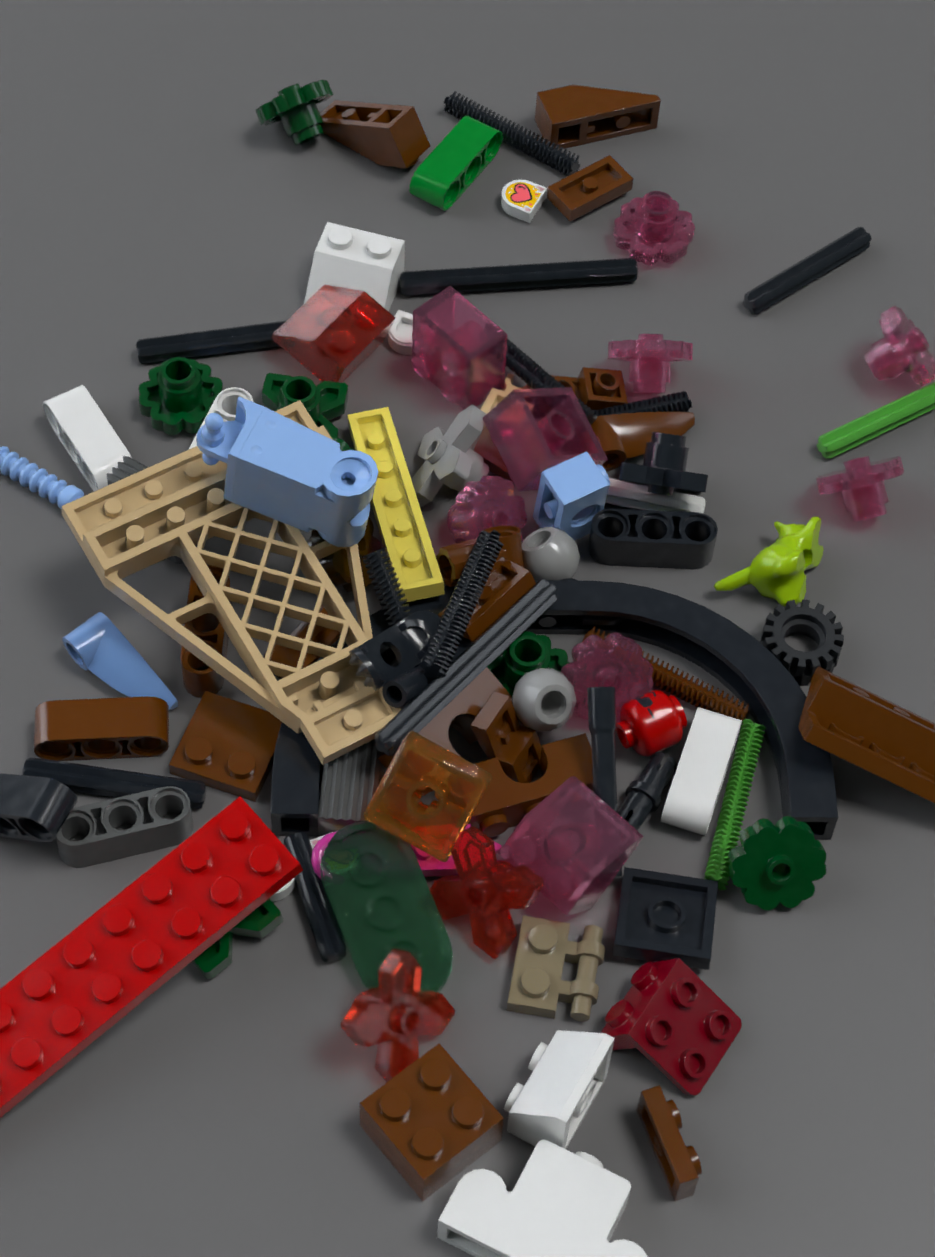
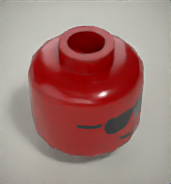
[616,690,687,757]

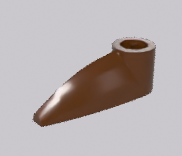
[579,412,695,472]

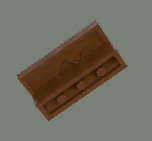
[798,667,935,803]

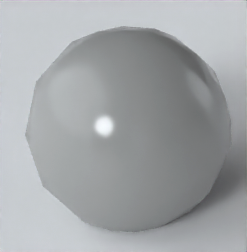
[522,527,580,580]
[512,668,576,731]

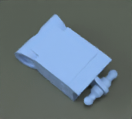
[196,397,378,547]

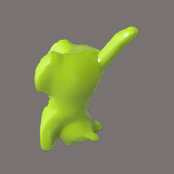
[713,517,824,607]

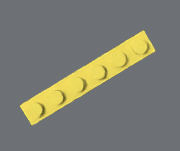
[347,407,445,602]

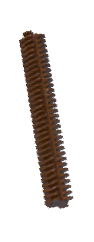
[582,626,750,725]

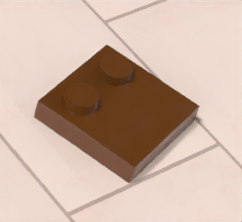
[169,691,282,802]

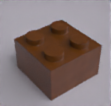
[359,1043,504,1201]

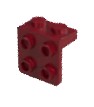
[600,958,742,1096]

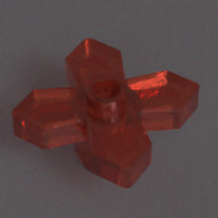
[424,826,544,959]
[341,949,455,1083]

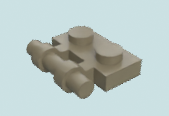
[507,915,605,1021]

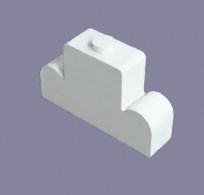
[437,1139,648,1257]

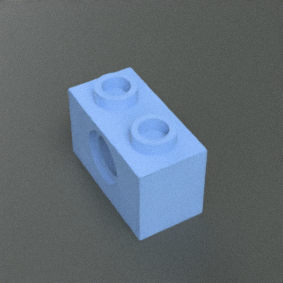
[533,451,610,540]

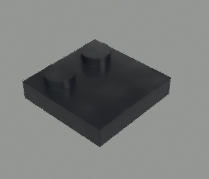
[613,867,718,970]

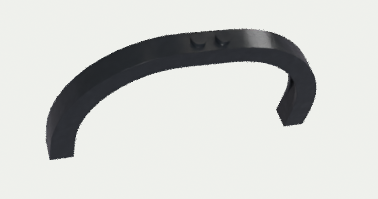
[271,578,838,840]

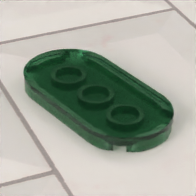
[320,821,453,1007]

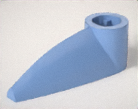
[62,612,178,710]

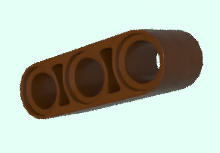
[180,565,232,698]
[34,696,169,761]

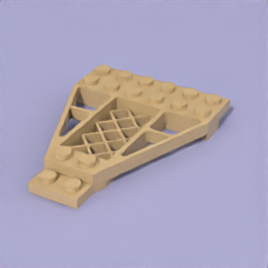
[62,400,401,765]

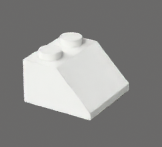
[303,222,405,331]
[504,1030,615,1149]

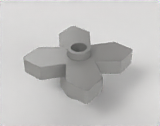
[411,405,489,508]

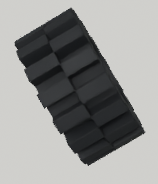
[760,599,844,686]

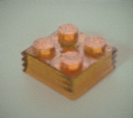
[363,731,492,862]

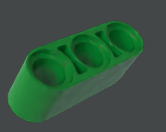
[409,116,503,211]

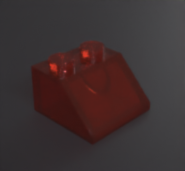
[271,285,395,383]

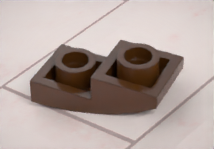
[535,367,628,418]

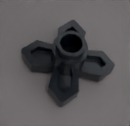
[619,432,708,496]

